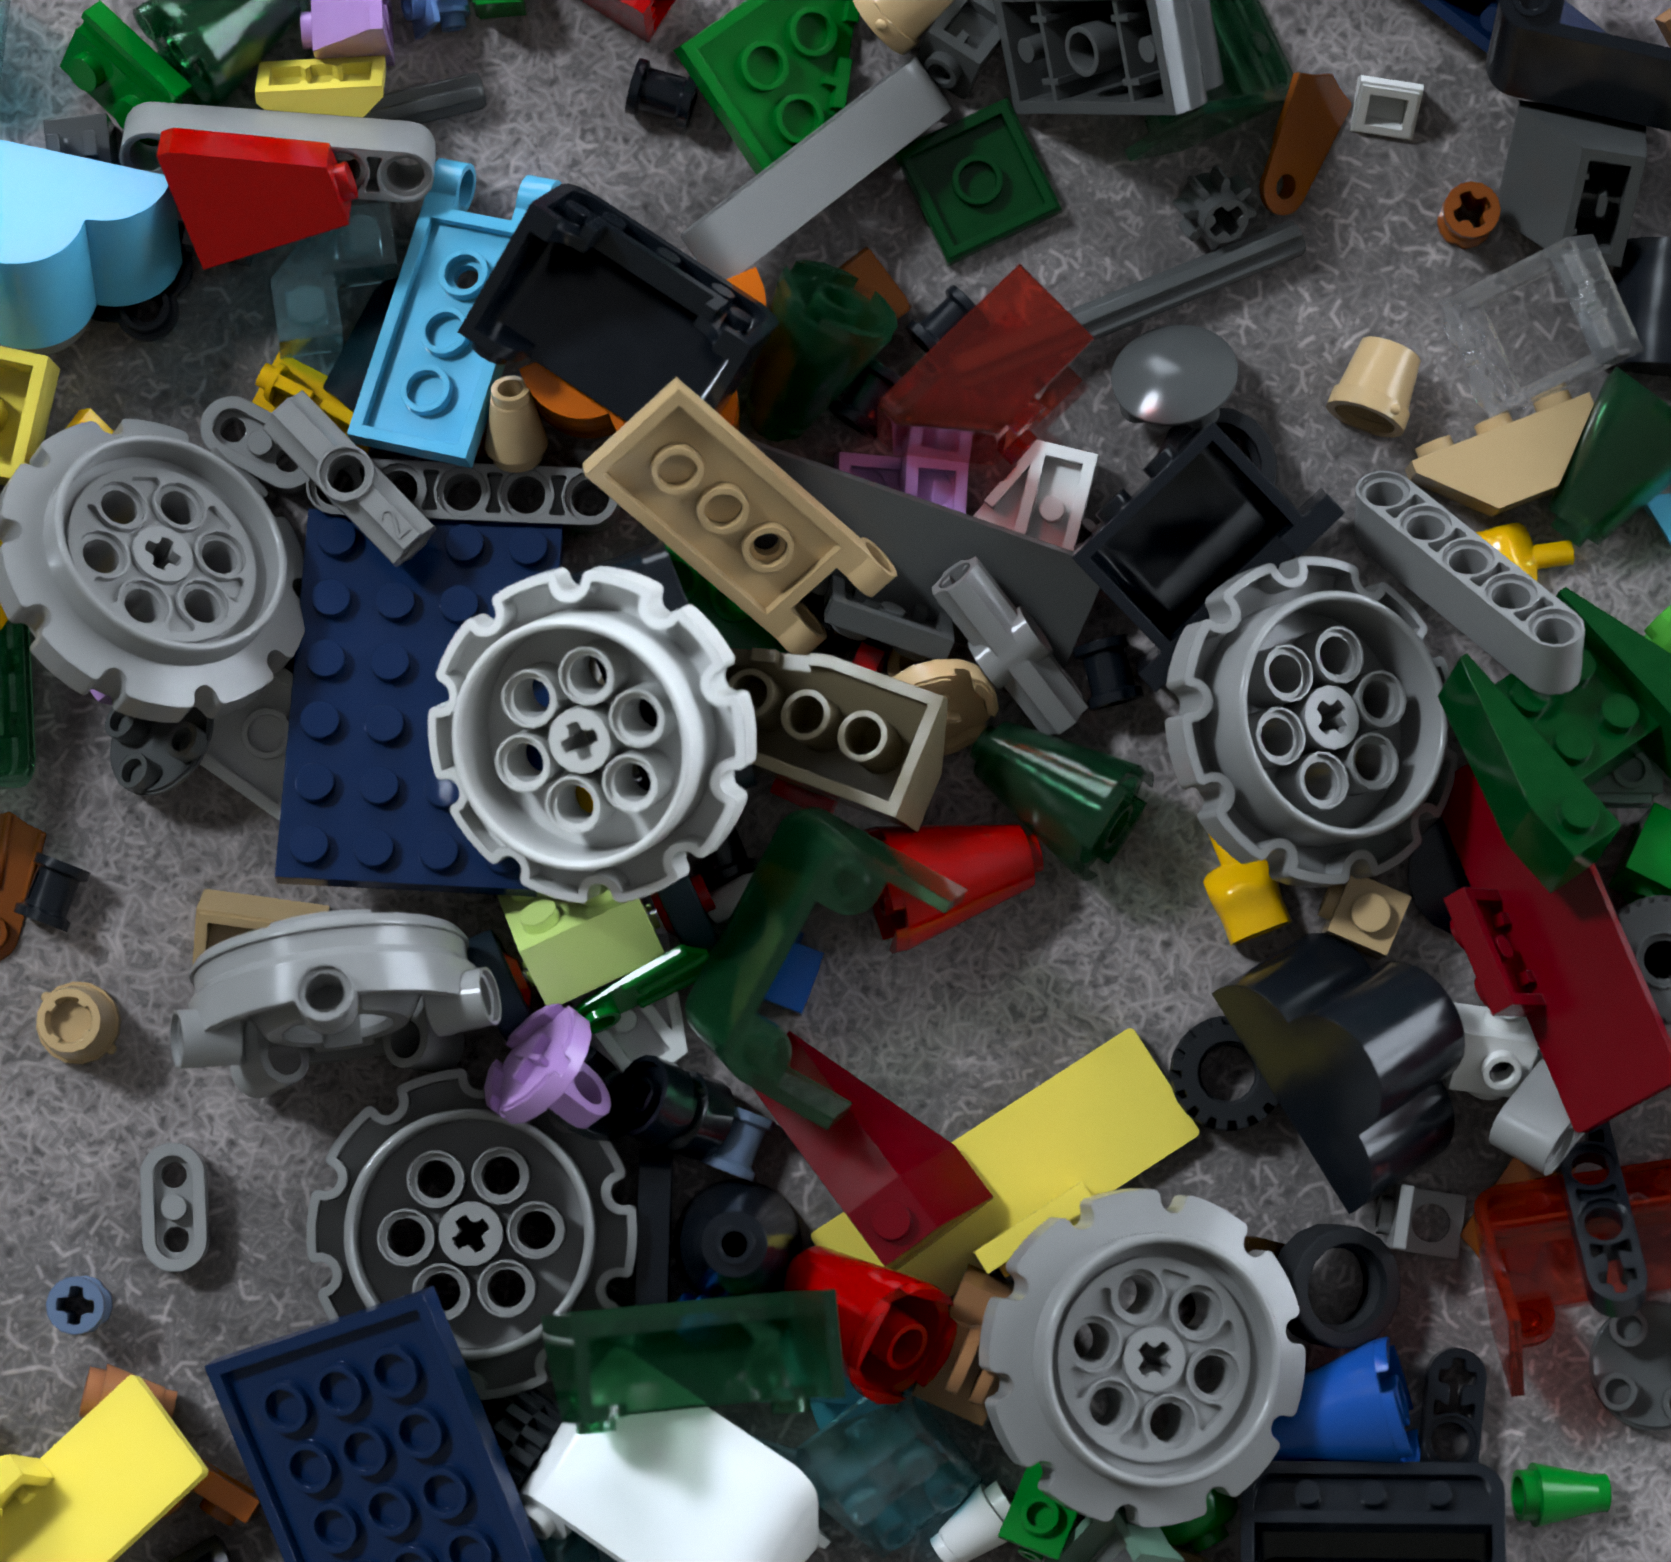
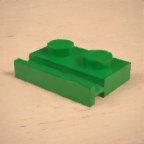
[59,0,192,147]

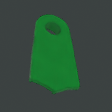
[573,944,709,1034]

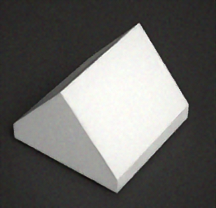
[1350,75,1424,140]

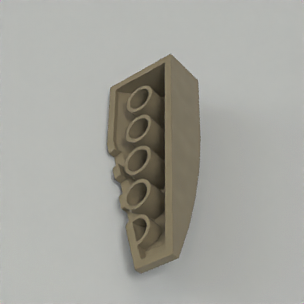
[589,648,948,832]

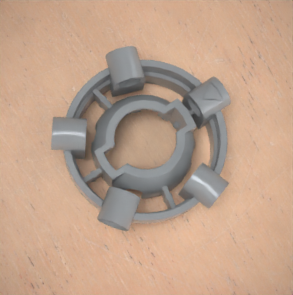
[170,909,502,1099]

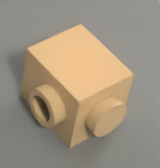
[1317,874,1412,960]

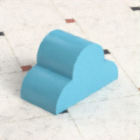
[0,139,183,349]

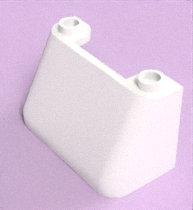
[518,1350,819,1562]

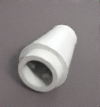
[930,1479,1015,1562]

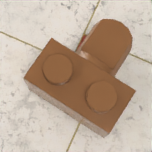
[912,1263,1015,1427]

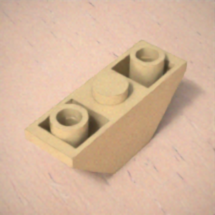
[1405,389,1594,517]

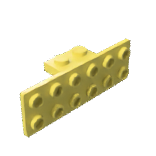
[811,1028,1199,1297]
[0,1375,208,1562]

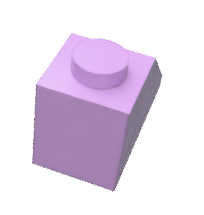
[300,0,395,66]

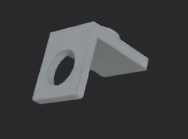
[1374,1184,1467,1259]

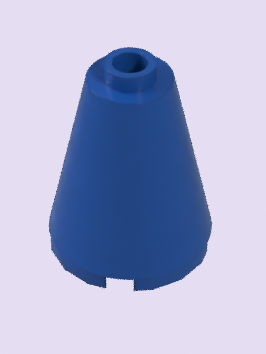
[1271,1336,1421,1463]

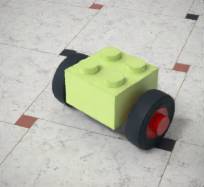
[467,874,720,1042]

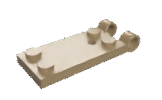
[582,377,897,655]

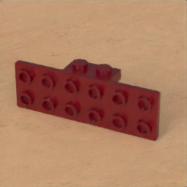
[1441,763,1671,1133]

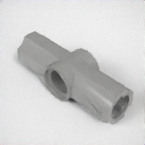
[262,390,436,568]
[932,556,1088,738]

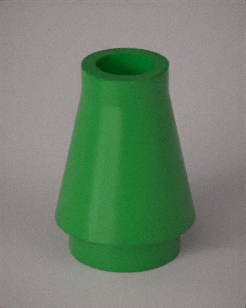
[1511,1462,1612,1528]

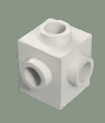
[1445,1002,1543,1100]

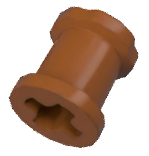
[1437,181,1501,249]

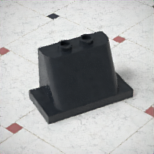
[1071,421,1346,693]

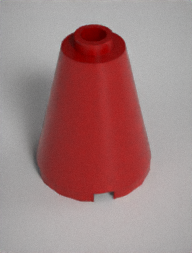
[860,824,1044,954]
[783,1246,957,1405]

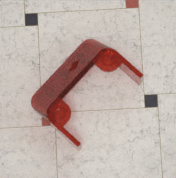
[877,263,1094,466]
[1474,1158,1671,1397]

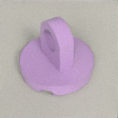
[484,1003,611,1129]

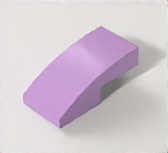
[834,452,969,514]

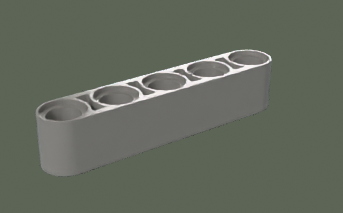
[680,56,952,279]
[119,102,437,203]
[306,459,621,533]
[1354,470,1585,695]

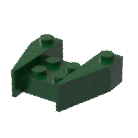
[1437,587,1671,894]

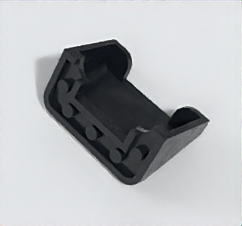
[458,183,779,422]

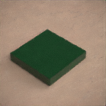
[894,97,1062,266]

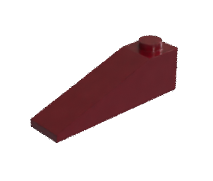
[739,1031,994,1271]

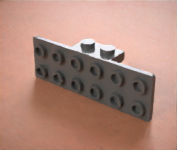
[749,440,1100,670]

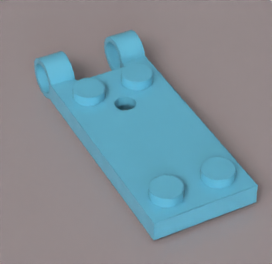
[347,158,562,468]

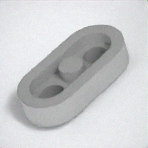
[200,396,308,494]
[140,1143,210,1272]

